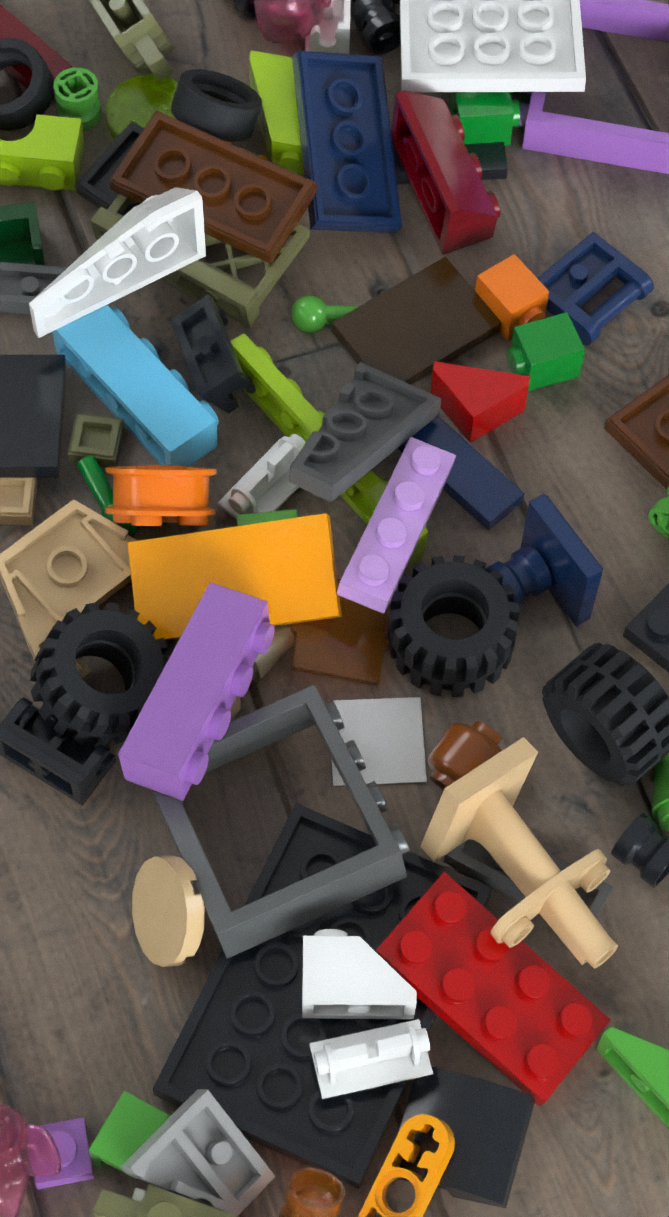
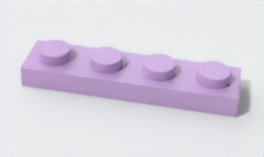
[336,437,456,614]

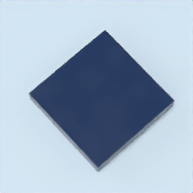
[520,494,603,626]

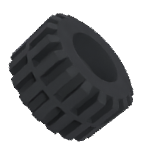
[388,555,520,697]
[30,602,169,747]
[542,643,669,786]

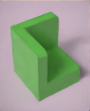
[88,1090,170,1179]

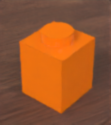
[475,254,549,341]

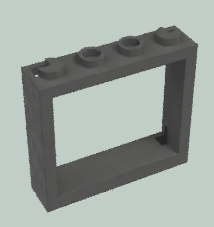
[151,684,410,959]

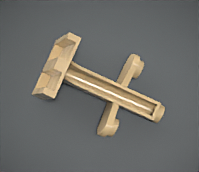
[420,737,618,969]

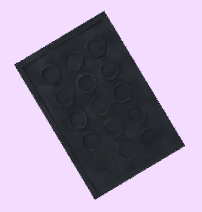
[153,803,493,1189]

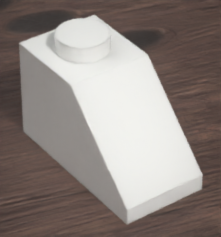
[302,929,417,1019]

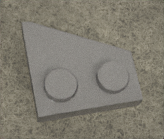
[120,1089,276,1216]

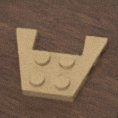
[0,499,138,682]

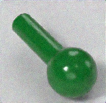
[77,455,139,537]

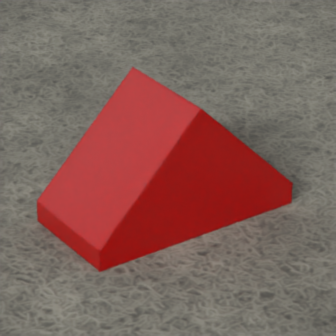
[430,361,530,443]

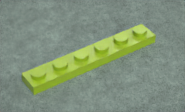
[231,333,429,568]

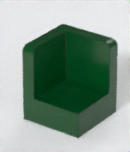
[0,202,45,265]

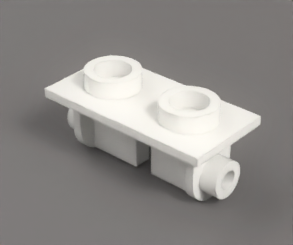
[217,434,306,518]
[309,1019,433,1099]

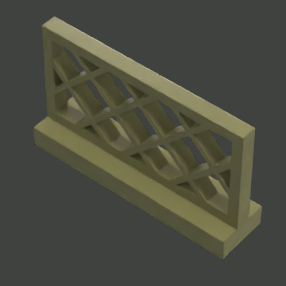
[90,194,311,329]

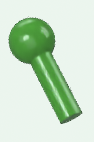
[291,295,359,333]

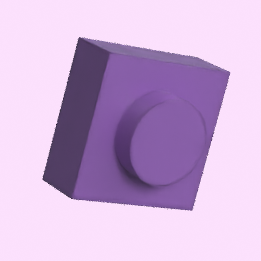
[28,1117,94,1189]

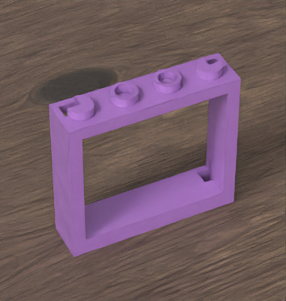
[519,0,669,174]

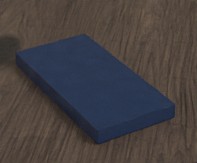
[292,50,402,233]

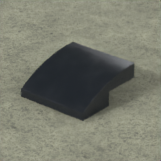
[398,1066,535,1208]

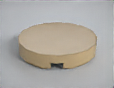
[132,855,205,967]

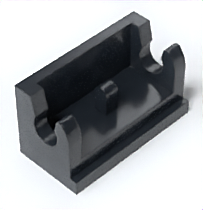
[170,294,256,413]
[0,697,116,806]

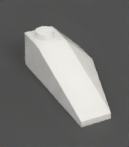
[29,187,206,338]

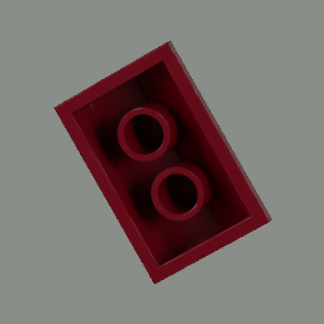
[391,90,501,255]

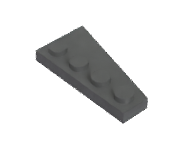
[289,362,441,502]

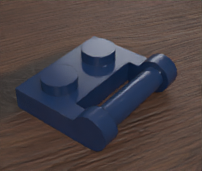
[537,231,654,346]

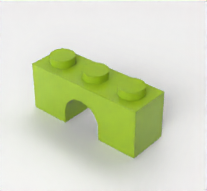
[0,114,85,191]

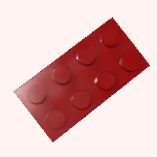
[375,871,611,1106]

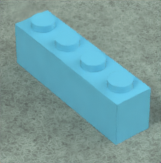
[52,305,219,467]

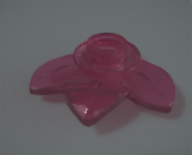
[0,1104,62,1217]

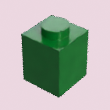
[506,312,585,391]

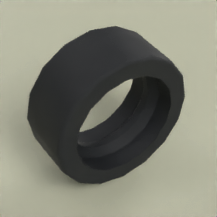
[0,38,54,131]
[171,69,262,142]

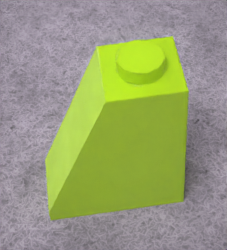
[249,50,305,176]

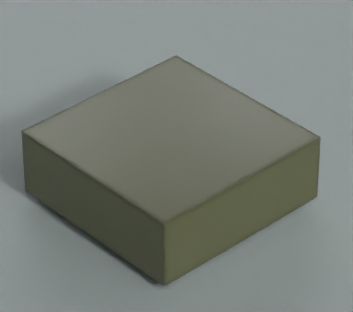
[67,413,125,468]

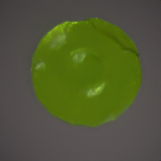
[105,74,178,140]

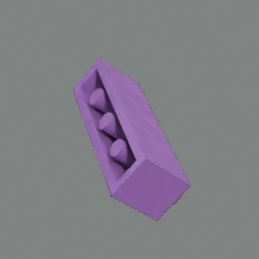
[118,582,275,801]

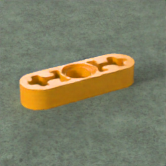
[358,1114,455,1217]

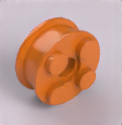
[105,465,217,526]

